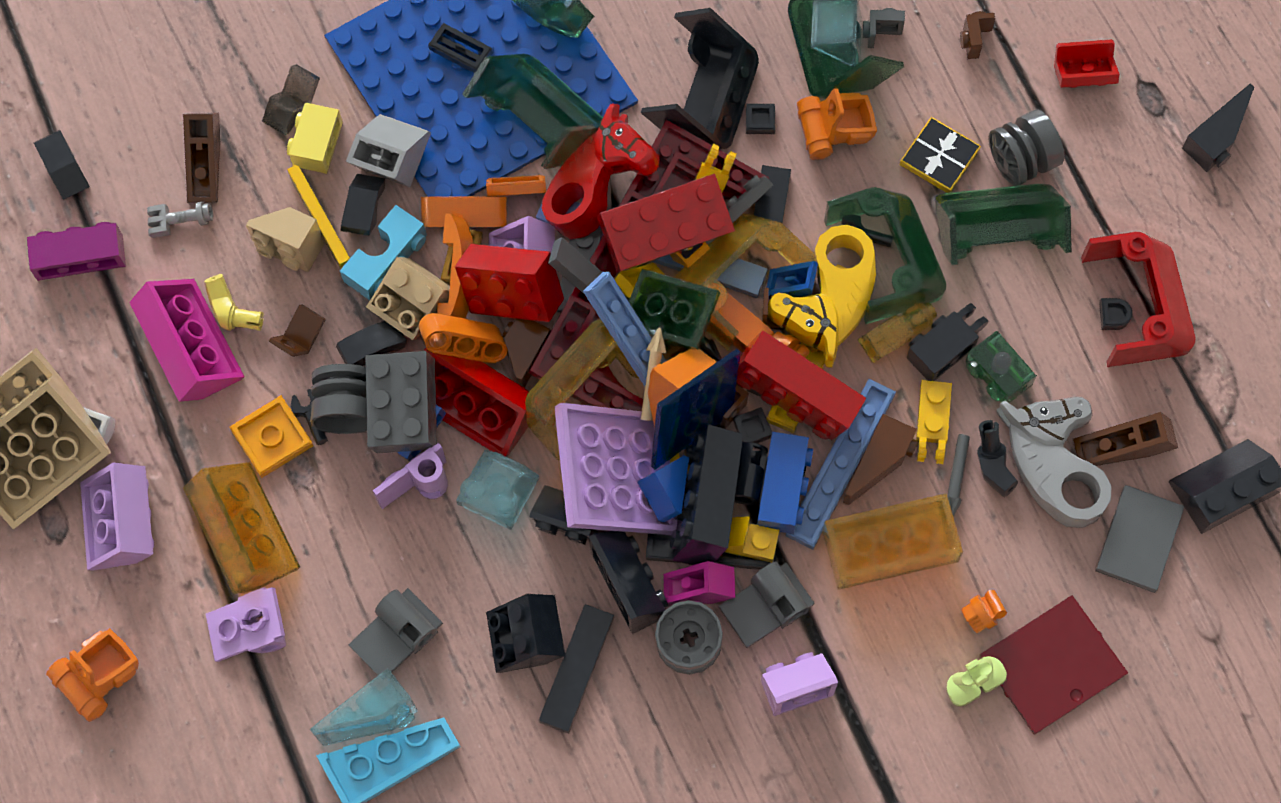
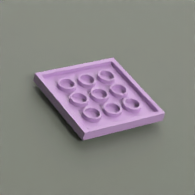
[554,403,677,535]

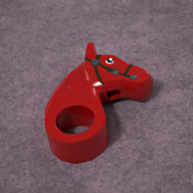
[541,104,659,239]

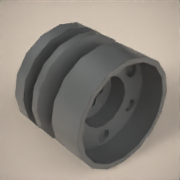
[988,109,1065,186]
[310,364,367,434]
[655,600,723,675]

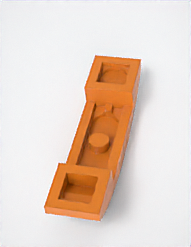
[437,214,474,319]

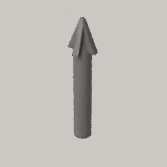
[944,434,970,522]

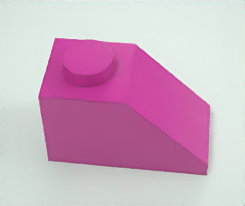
[663,561,735,605]

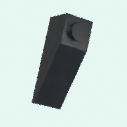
[1182,83,1254,172]

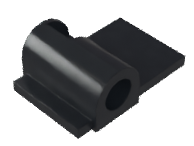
[734,442,806,507]

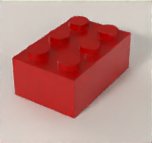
[454,244,564,322]

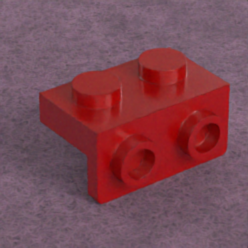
[1054,39,1120,88]

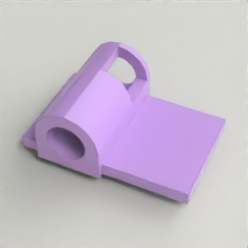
[373,443,448,509]
[206,587,286,662]

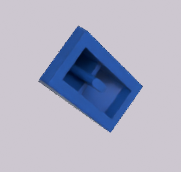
[766,261,818,299]
[637,456,689,523]

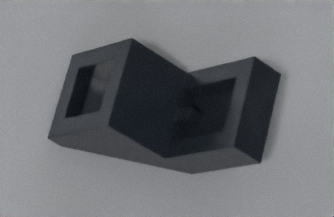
[33,130,90,200]
[340,174,385,236]

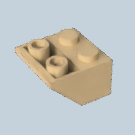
[246,207,325,272]
[366,257,450,340]

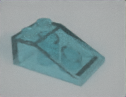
[310,668,418,746]

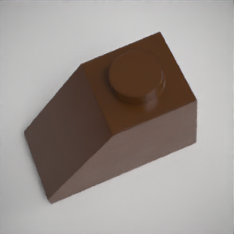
[503,318,551,388]

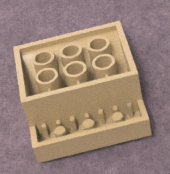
[0,348,110,530]

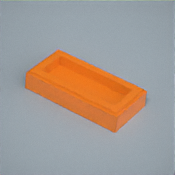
[486,175,546,196]

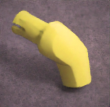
[204,274,264,331]

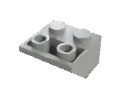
[346,114,431,187]

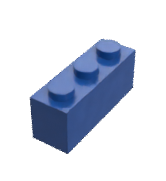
[757,431,814,534]

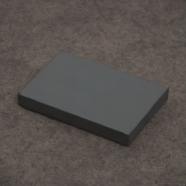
[1095,485,1185,593]

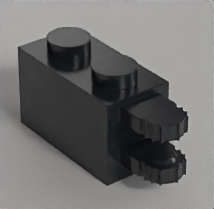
[907,303,989,381]

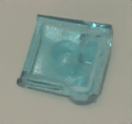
[456,450,539,530]

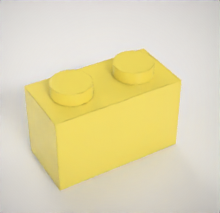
[287,103,343,174]

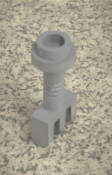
[147,201,213,238]

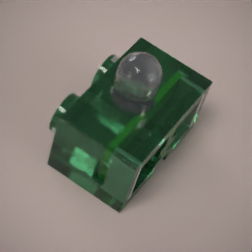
[965,331,1037,403]

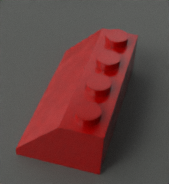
[424,348,542,460]

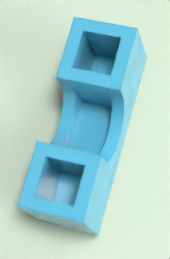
[340,205,427,300]

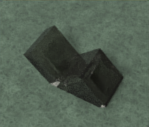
[262,64,320,135]

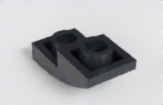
[336,321,407,366]

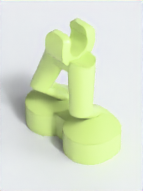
[947,656,1007,707]

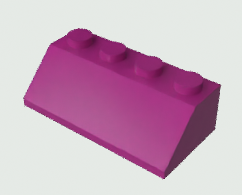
[129,279,245,402]

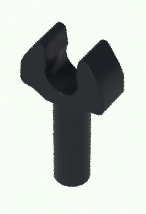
[841,214,894,247]
[291,389,328,445]

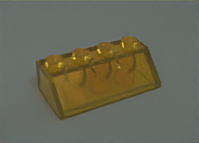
[183,462,300,594]

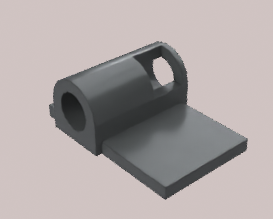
[719,562,815,648]
[348,588,443,681]

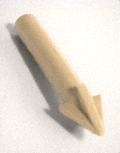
[641,328,666,421]

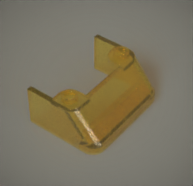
[669,214,817,351]
[525,319,639,460]

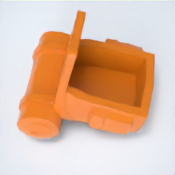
[797,89,877,160]
[46,628,139,722]

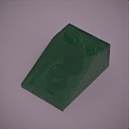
[629,269,721,350]

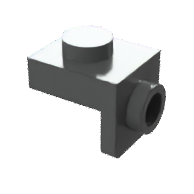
[863,8,905,48]

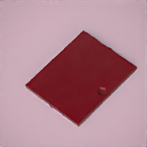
[979,595,1128,735]

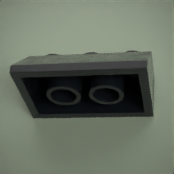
[1169,439,1281,534]
[589,531,668,634]

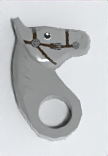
[996,397,1111,528]

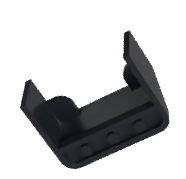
[641,8,759,150]

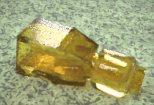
[857,302,937,363]

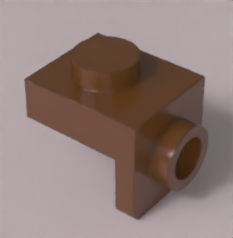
[960,11,996,59]

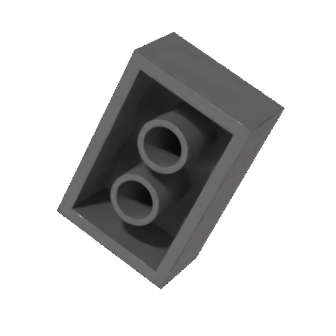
[366,351,437,453]

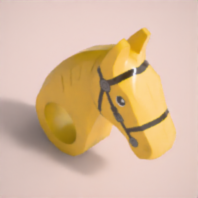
[768,225,876,368]

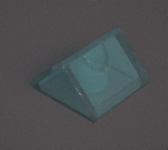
[811,0,862,69]

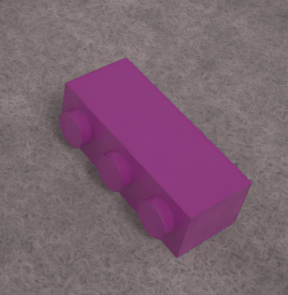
[27,222,126,281]

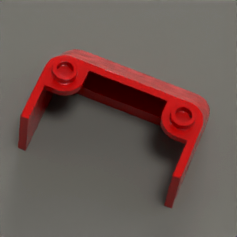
[1081,232,1196,367]

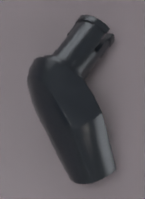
[977,420,1018,497]

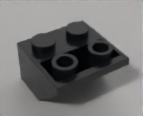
[529,485,599,545]
[486,593,566,673]

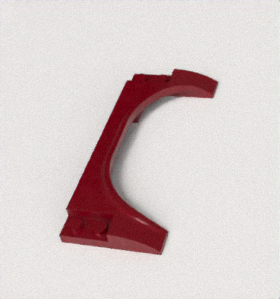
[529,120,769,411]

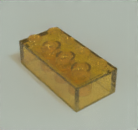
[822,493,963,590]

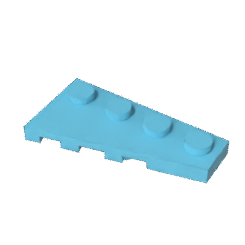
[316,717,461,803]

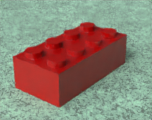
[597,173,735,273]
[730,330,866,441]

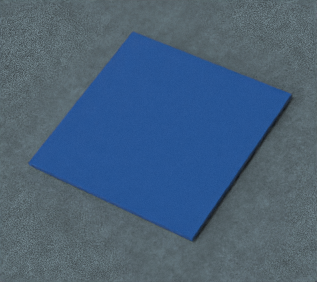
[324,0,638,197]

